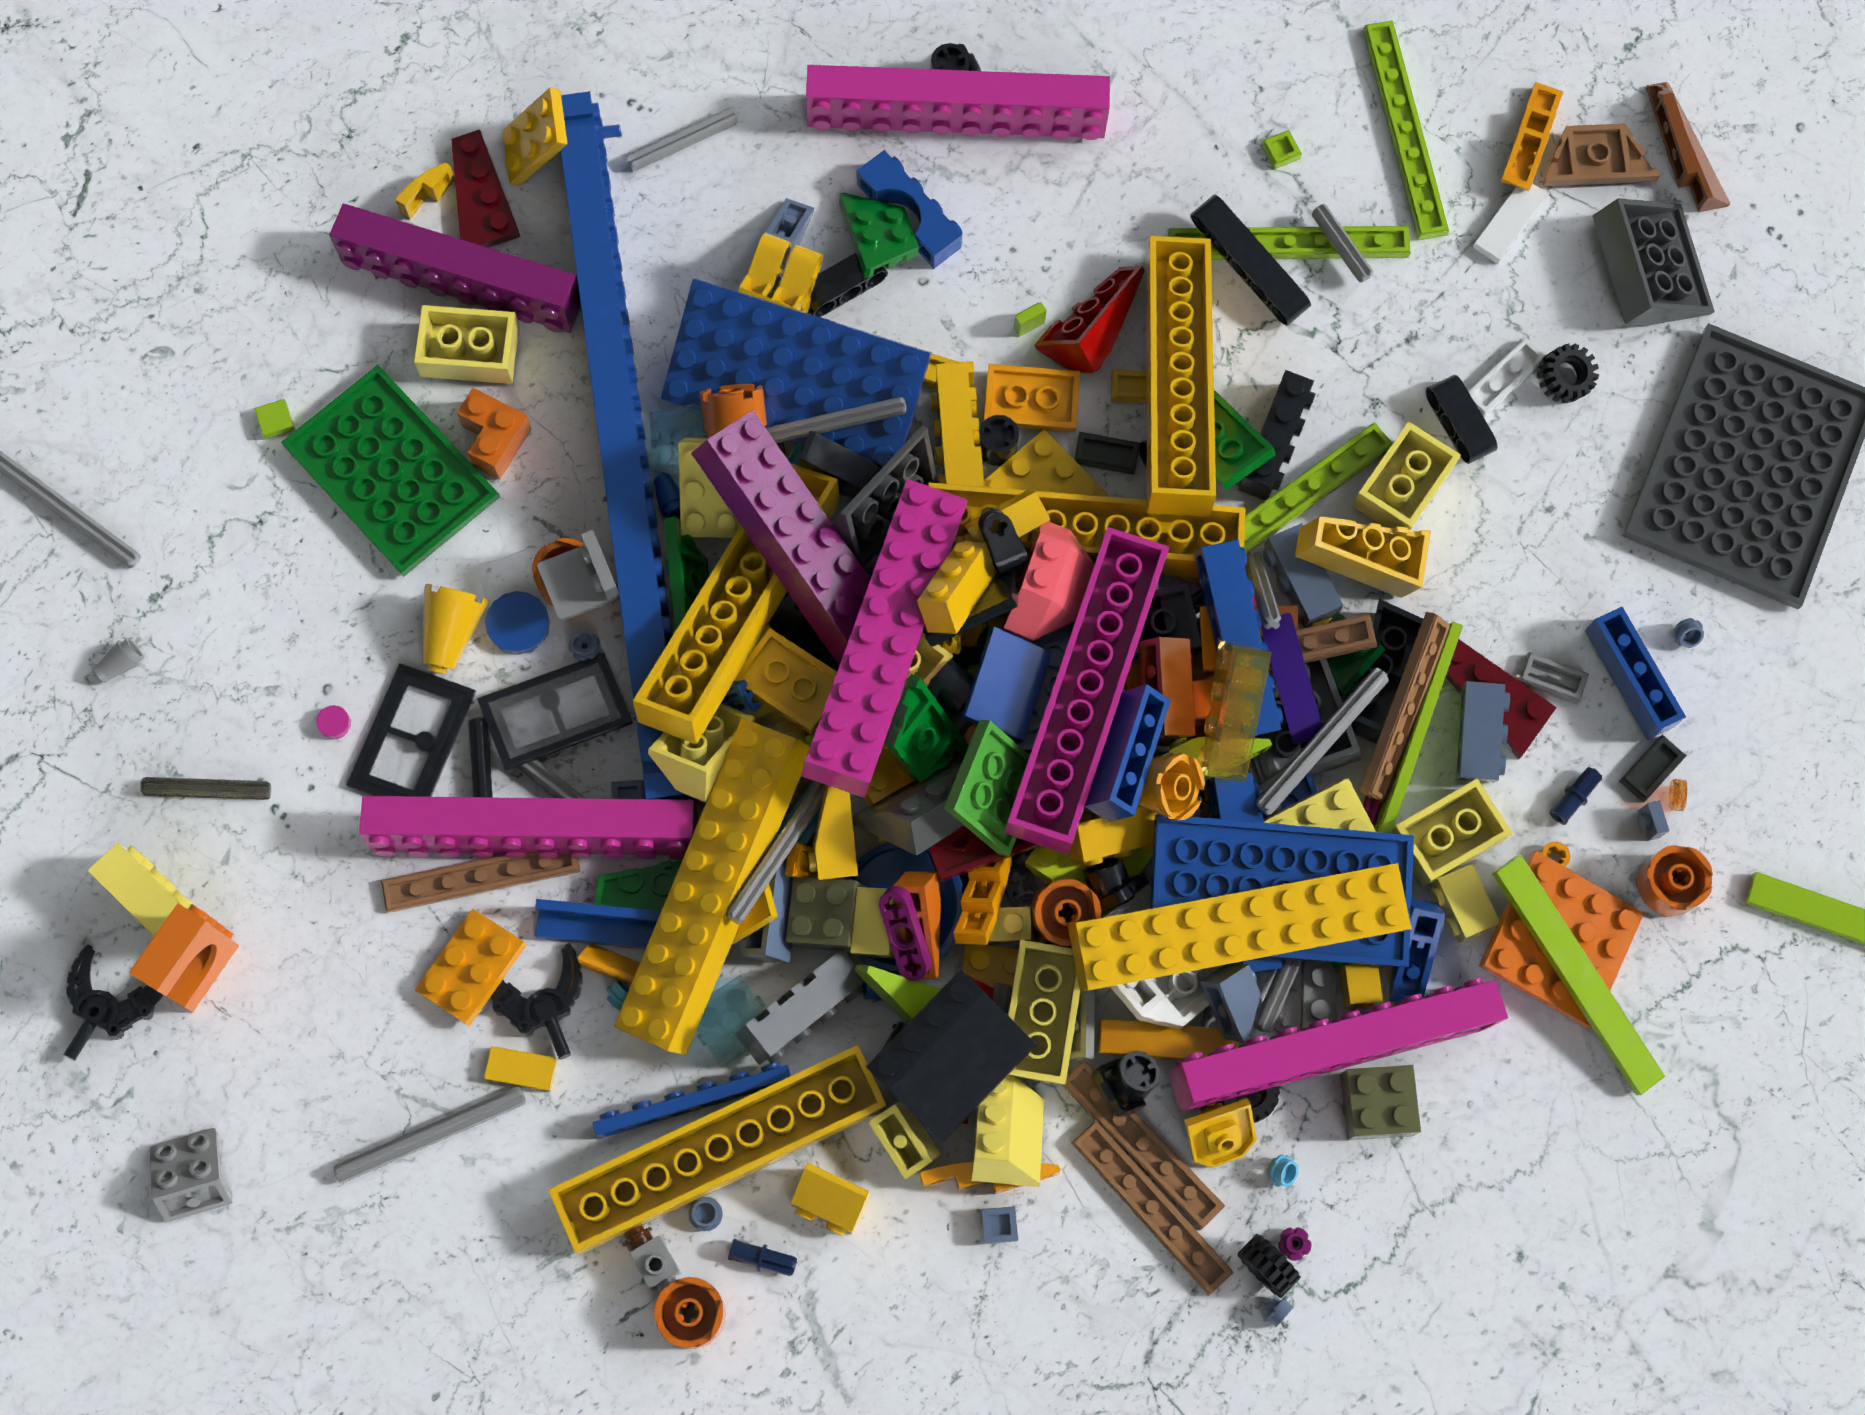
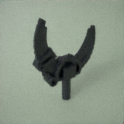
[491,943,583,1060]
[63,944,163,1061]

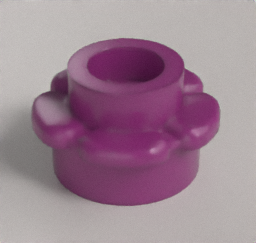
[1278,1227,1312,1261]

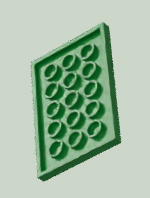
[281,364,500,577]

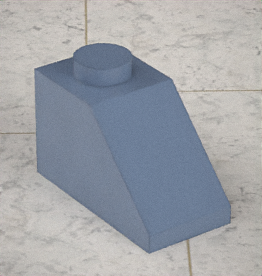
[1200,963,1261,1043]

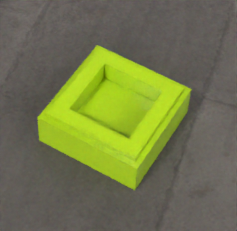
[1261,130,1302,170]
[1013,302,1047,337]
[255,399,295,440]

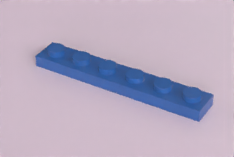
[593,1062,791,1139]

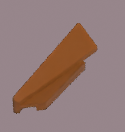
[1646,82,1730,212]

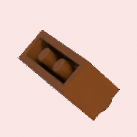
[1139,637,1195,740]

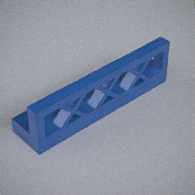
[535,899,661,949]

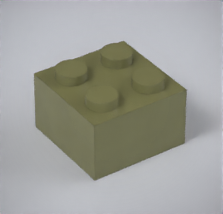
[786,877,867,951]
[1340,1065,1421,1141]

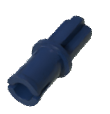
[1549,767,1602,825]
[728,1238,797,1276]

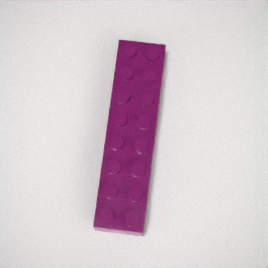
[329,203,581,333]
[691,410,871,666]

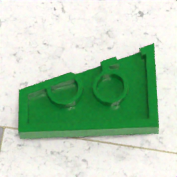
[594,860,682,911]

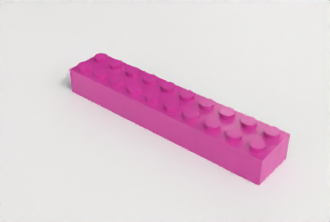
[806,65,1110,140]
[801,479,968,798]
[1005,527,1169,855]
[359,796,698,860]
[1168,977,1508,1113]

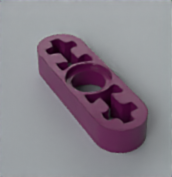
[878,886,932,981]

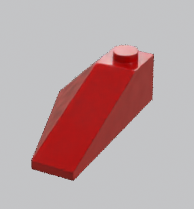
[1034,266,1145,374]

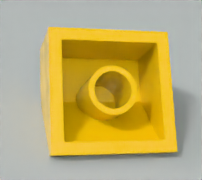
[791,1162,870,1236]

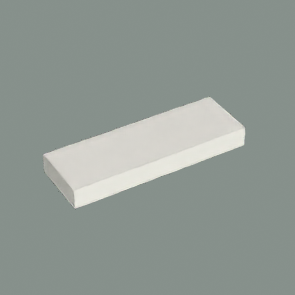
[1472,183,1548,264]
[1468,337,1545,418]

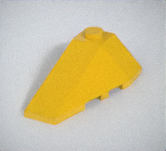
[808,785,858,880]

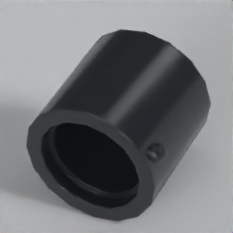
[978,415,1019,466]

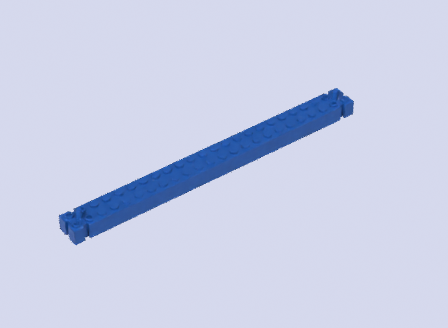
[561,91,694,800]

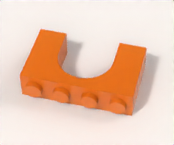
[129,903,239,1012]

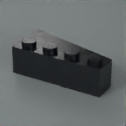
[1351,599,1423,744]

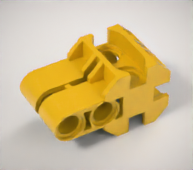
[738,232,823,313]

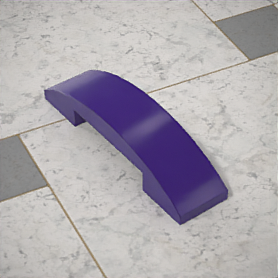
[1261,612,1322,745]

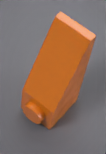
[894,871,941,980]

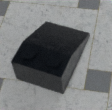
[1132,583,1202,662]

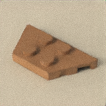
[1543,123,1660,187]

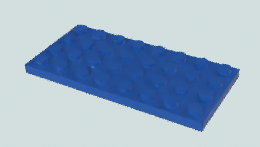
[660,278,932,469]
[1150,814,1414,967]

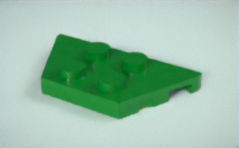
[839,193,919,278]
[664,516,709,629]
[884,674,969,783]

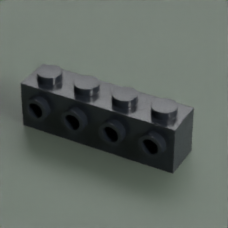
[1238,370,1316,501]

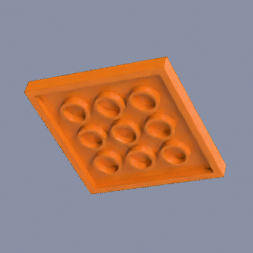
[1479,850,1644,1029]

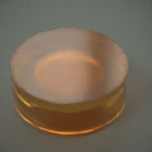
[1668,779,1687,812]

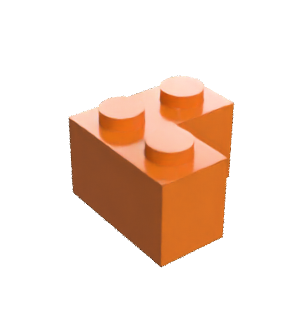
[457,388,532,480]

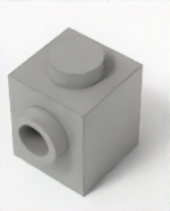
[630,1235,682,1292]

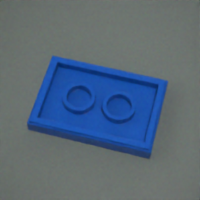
[961,627,1052,743]

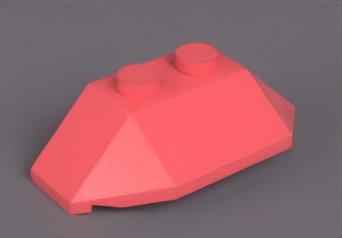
[1002,521,1095,642]

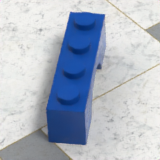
[856,150,963,269]

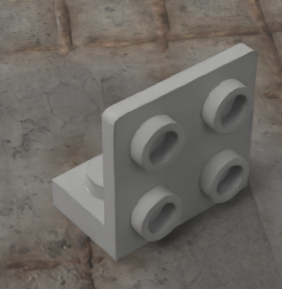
[537,530,620,621]
[150,1128,232,1223]

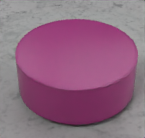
[316,705,351,739]

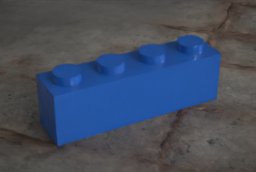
[1585,607,1686,740]
[1084,684,1171,822]

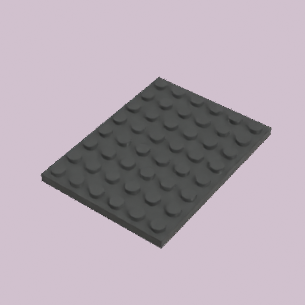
[1623,323,1865,609]

